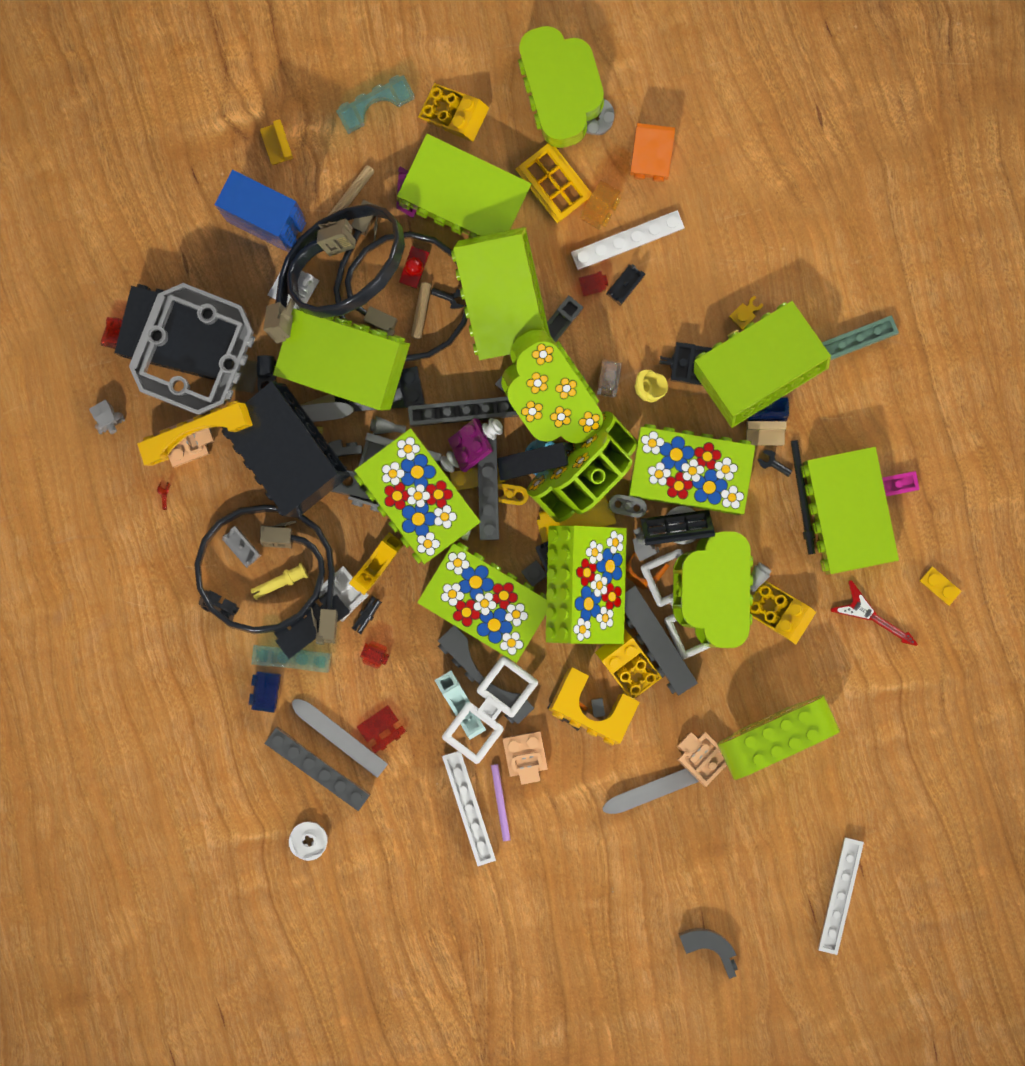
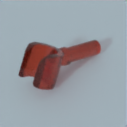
[157,482,170,510]

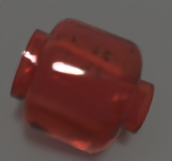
[360,641,390,669]

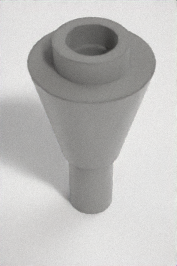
[370,416,406,435]

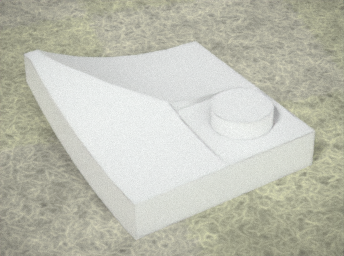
[319,566,369,622]

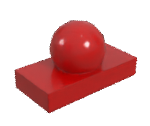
[399,246,430,289]

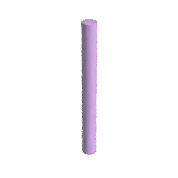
[491,764,511,841]

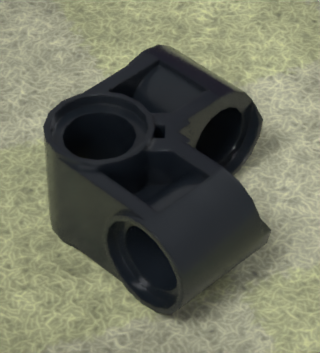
[257,355,277,391]

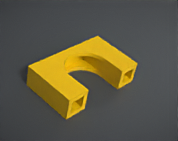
[548,667,640,746]

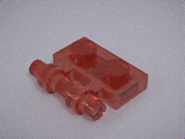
[357,705,407,753]

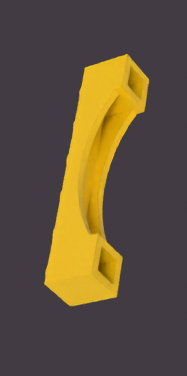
[137,401,253,466]

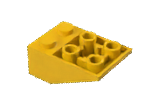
[418,83,489,142]
[750,581,816,645]
[595,629,662,699]

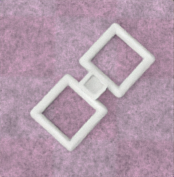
[641,549,711,660]
[442,656,538,764]

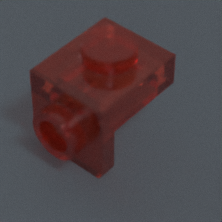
[101,317,122,349]

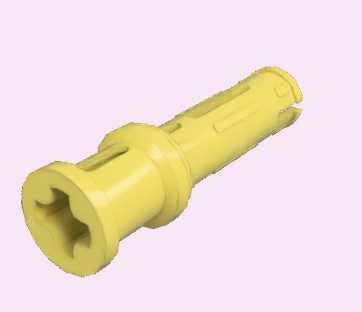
[250,562,309,600]

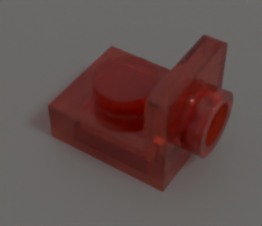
[579,271,609,297]

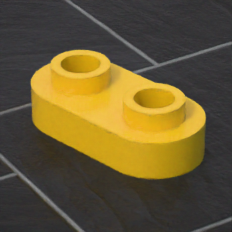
[498,483,529,506]

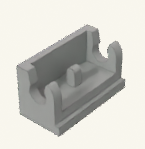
[222,526,262,568]

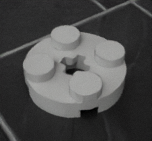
[586,99,614,135]

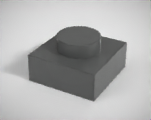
[521,560,547,586]

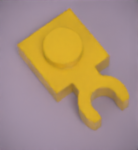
[729,296,763,330]

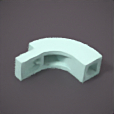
[435,671,486,740]

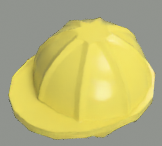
[634,370,668,403]

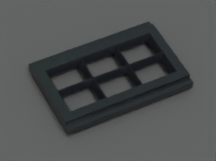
[640,510,715,546]

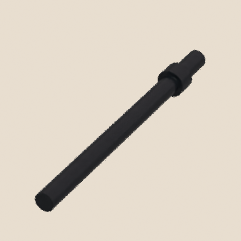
[790,440,816,555]

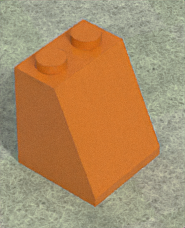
[630,123,675,182]

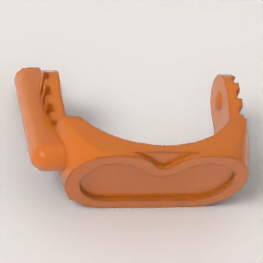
[626,552,670,591]

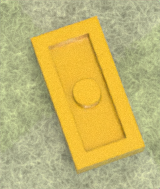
[919,566,962,606]

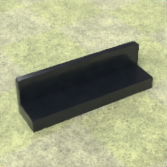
[497,442,574,481]

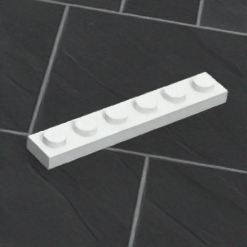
[571,210,685,270]
[442,751,496,866]
[818,837,864,955]

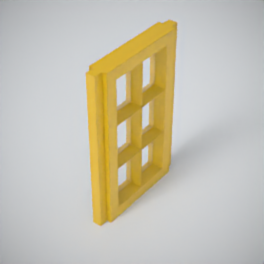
[515,143,593,223]

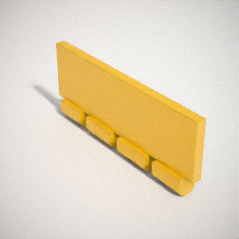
[537,496,616,543]

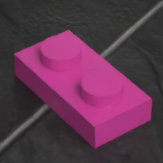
[882,471,920,496]

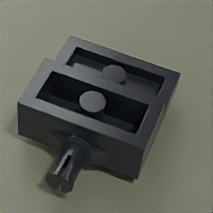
[659,342,712,386]

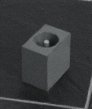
[591,698,605,717]

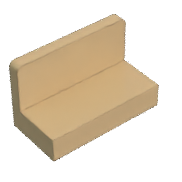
[746,421,786,446]

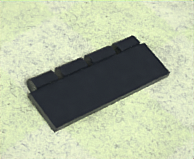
[274,592,350,659]

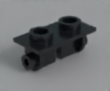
[199,590,239,621]

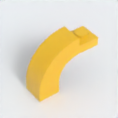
[349,532,404,595]

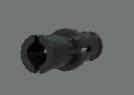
[351,596,382,635]

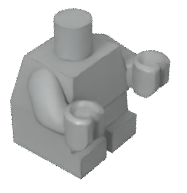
[89,399,125,434]
[633,528,660,561]

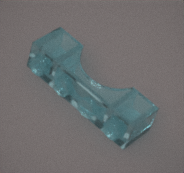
[336,75,415,134]
[251,645,332,673]

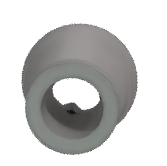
[750,562,772,592]

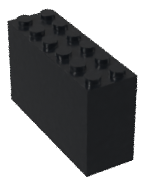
[114,284,237,381]
[222,381,351,518]

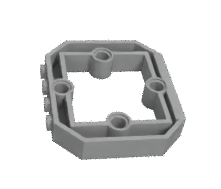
[129,283,255,415]

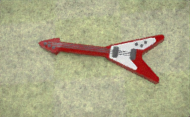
[830,580,918,646]

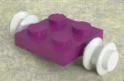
[440,418,503,473]

